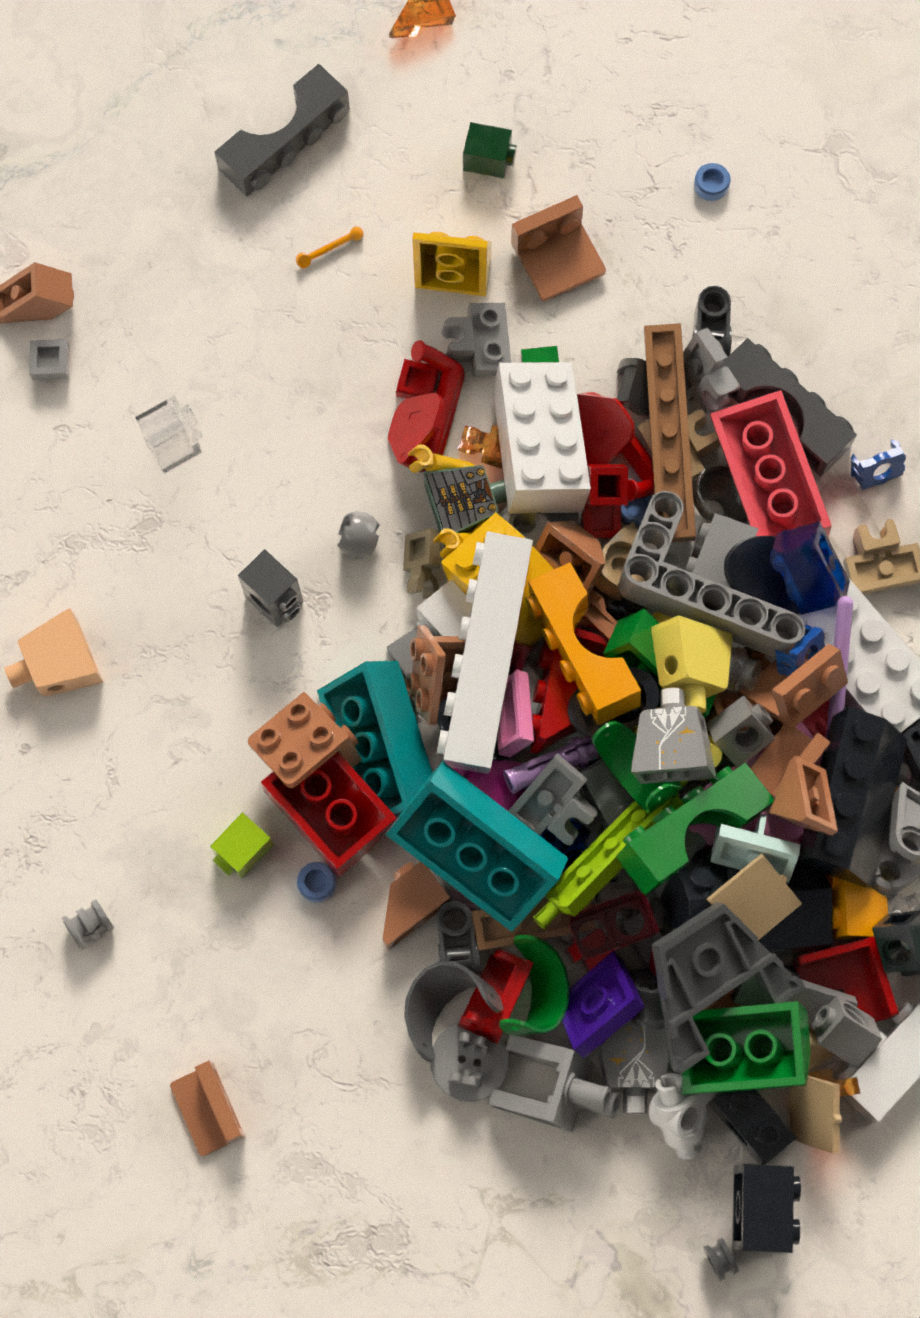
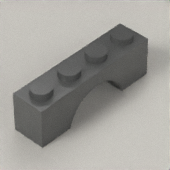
[214,64,350,197]
[721,338,857,477]

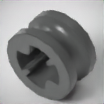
[703,1238,739,1281]

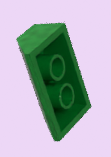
[681,1001,811,1095]

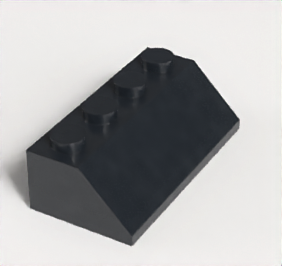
[796,706,908,888]
[661,864,833,954]

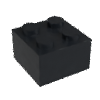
[732,1164,801,1253]

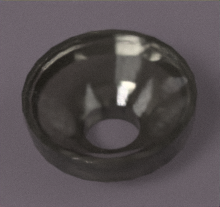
[693,466,748,524]

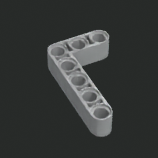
[618,491,805,658]

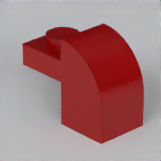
[581,464,628,538]

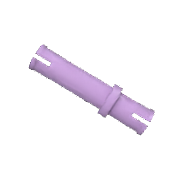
[503,737,600,794]

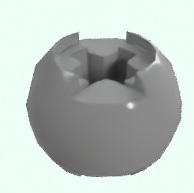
[337,511,380,559]

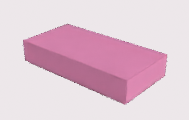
[497,670,534,758]

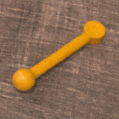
[295,226,364,268]

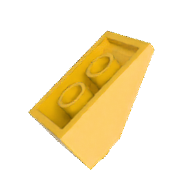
[412,232,492,297]
[441,512,554,646]

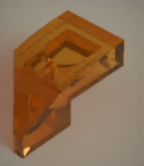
[389,0,456,39]

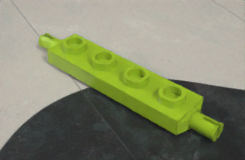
[533,780,690,930]

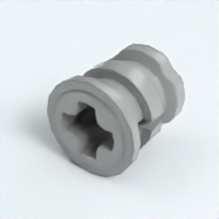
[62,899,114,951]

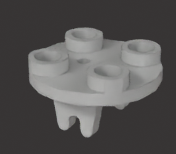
[430,1023,509,1101]

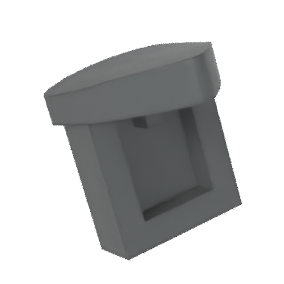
[617,358,649,415]

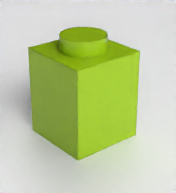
[210,812,274,878]

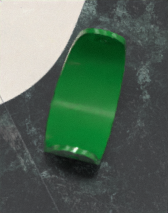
[592,721,683,814]
[499,935,569,1036]

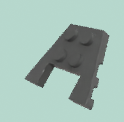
[652,902,806,1074]

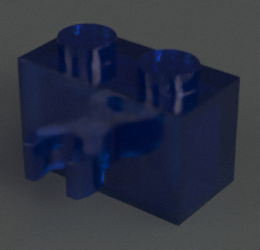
[770,521,850,615]

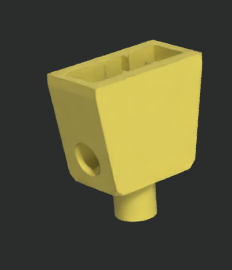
[651,615,732,714]

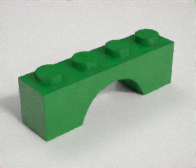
[616,762,774,896]

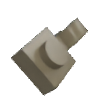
[403,528,441,599]

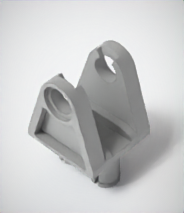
[872,779,920,896]
[488,1035,621,1132]

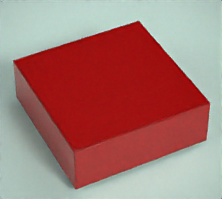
[396,359,440,399]

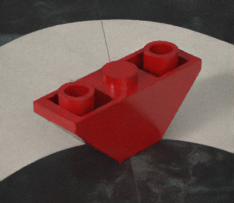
[530,646,578,754]

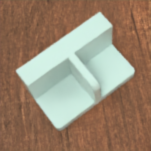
[710,814,800,883]

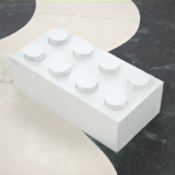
[492,362,591,514]
[784,578,920,734]

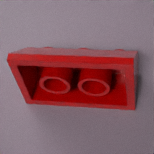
[261,752,397,877]

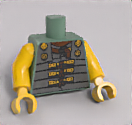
[408,444,507,558]

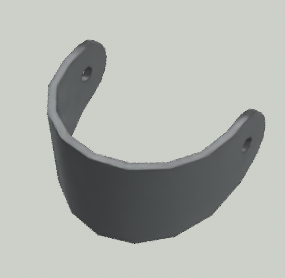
[404,961,503,1062]

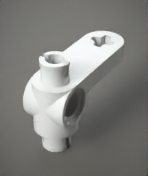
[649,1073,719,1159]

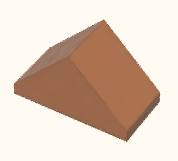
[769,755,838,836]

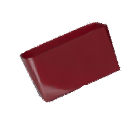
[569,892,660,960]

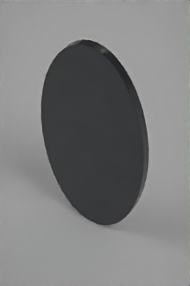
[724,536,831,614]

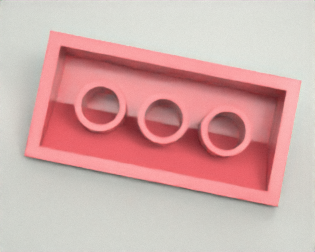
[710,390,832,546]

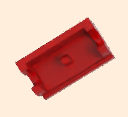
[458,949,534,1044]

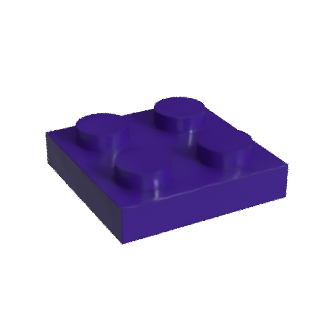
[562,951,645,1058]

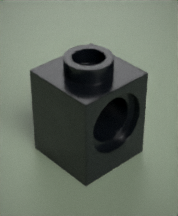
[872,911,920,976]

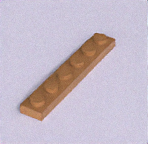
[644,323,696,542]

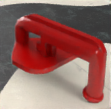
[388,340,465,473]
[577,392,654,501]

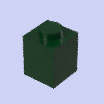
[463,122,517,179]

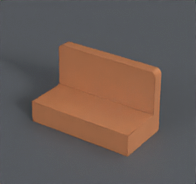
[751,724,830,807]
[170,1060,246,1156]

